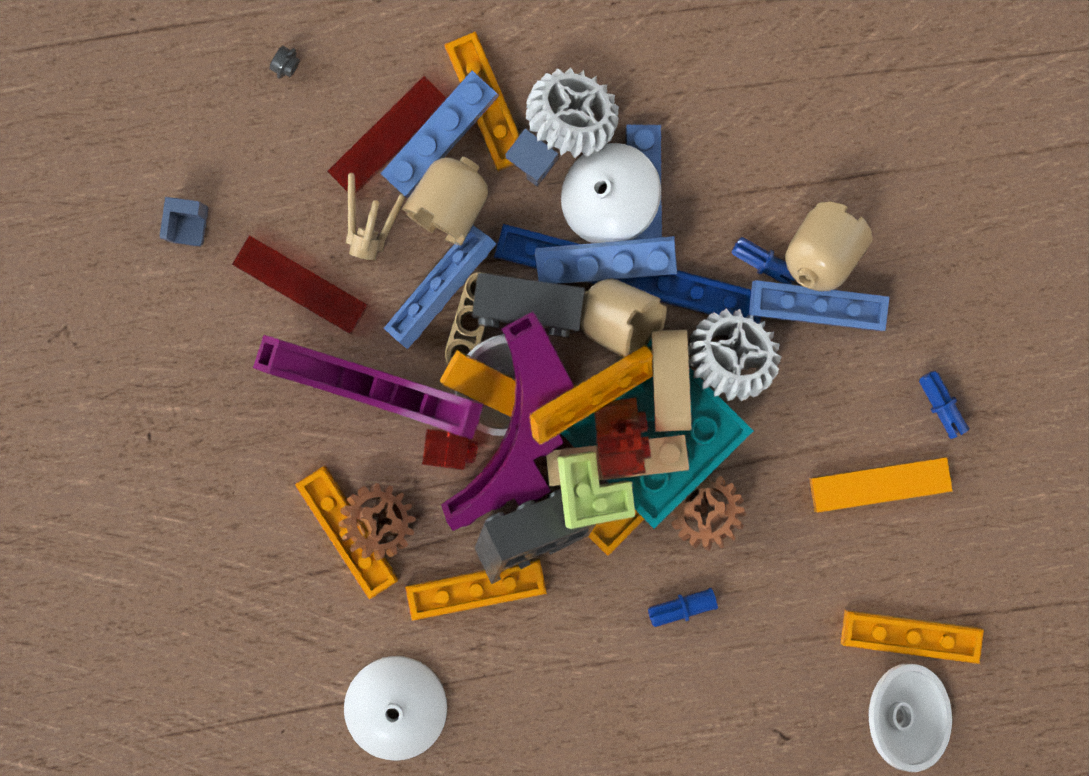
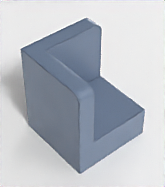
[505,129,558,187]
[160,197,209,247]

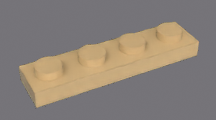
[546,435,689,486]

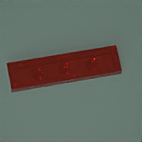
[327,76,447,195]
[232,235,369,334]

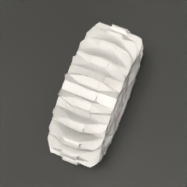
[526,67,619,159]
[688,308,782,401]

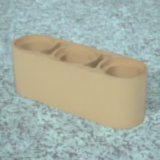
[445,272,487,364]
[652,330,691,432]

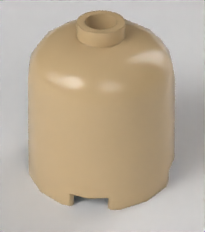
[402,157,488,246]
[785,202,872,292]
[579,278,667,358]

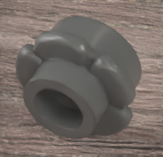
[270,46,300,79]

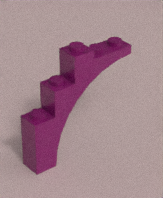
[441,312,574,531]
[253,335,484,439]

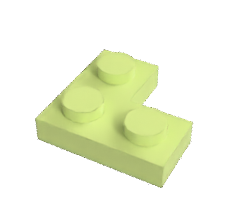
[558,451,635,529]

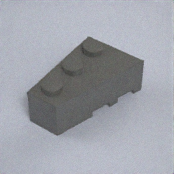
[472,272,585,338]
[475,489,596,584]

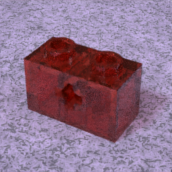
[595,398,651,479]
[422,428,478,470]

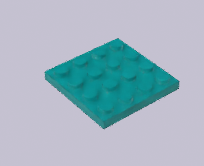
[561,338,754,529]

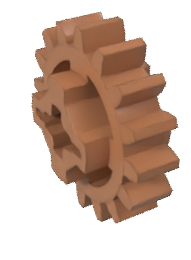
[670,475,746,551]
[339,483,416,560]

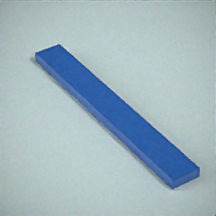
[494,224,761,324]

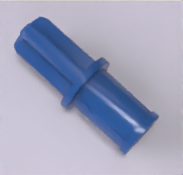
[732,237,795,285]
[919,371,970,439]
[648,588,718,627]

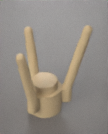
[345,173,405,260]

